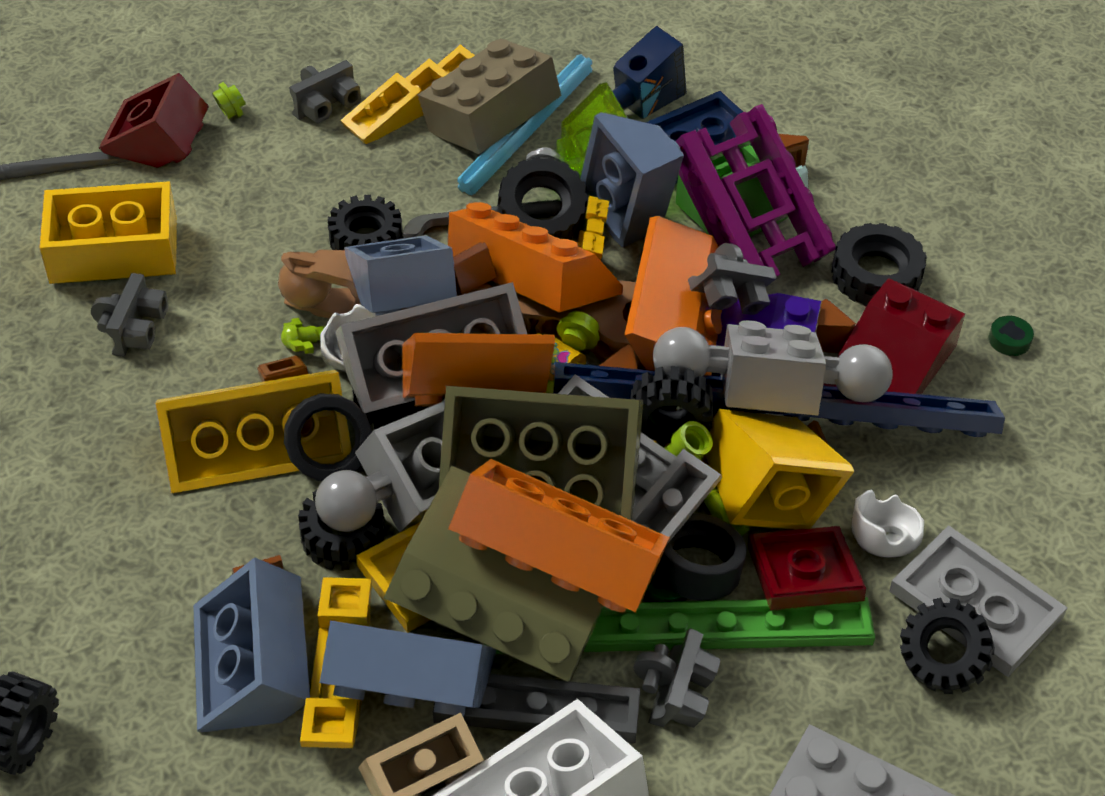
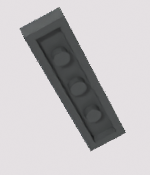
[433,674,640,743]

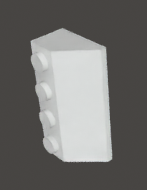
[432,699,649,796]

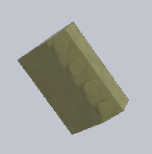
[438,386,643,520]
[384,466,604,682]

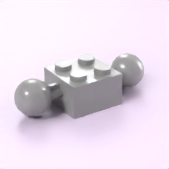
[653,320,893,416]
[315,401,445,533]

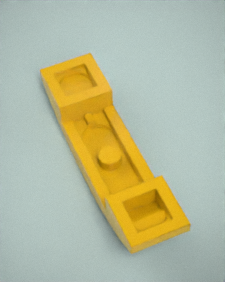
[300,577,372,748]

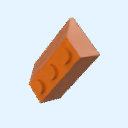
[402,333,555,407]

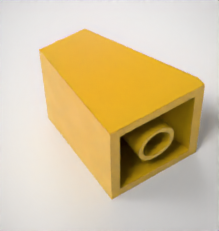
[705,409,854,530]

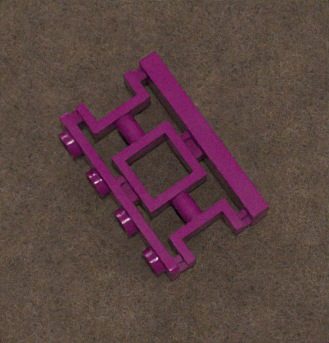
[676,104,836,277]

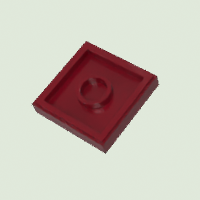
[748,526,866,611]

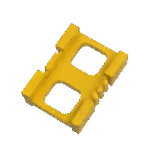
[577,196,609,259]

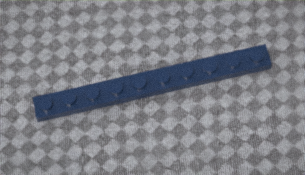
[553,362,1005,437]

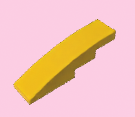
[340,44,475,144]

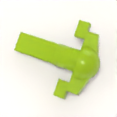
[281,318,327,354]

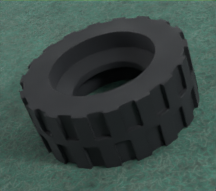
[497,157,588,240]
[831,223,927,306]

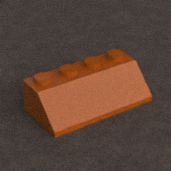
[448,202,623,312]
[624,216,722,376]
[448,459,670,613]

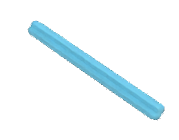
[457,54,593,195]

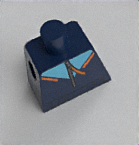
[603,26,687,119]

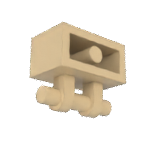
[358,712,484,796]

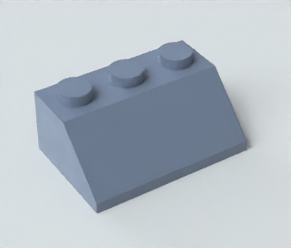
[580,112,684,248]
[193,558,310,732]
[319,621,496,716]

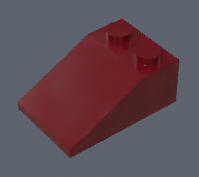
[823,278,966,394]

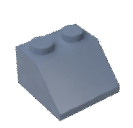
[344,235,457,316]

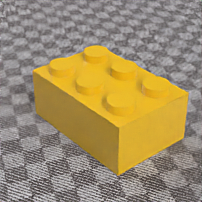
[40,181,177,284]

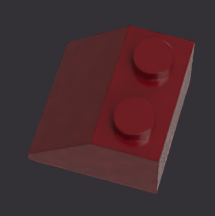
[99,73,209,168]

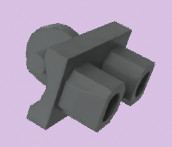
[289,60,361,124]
[688,243,777,315]
[91,273,168,357]
[633,628,721,728]

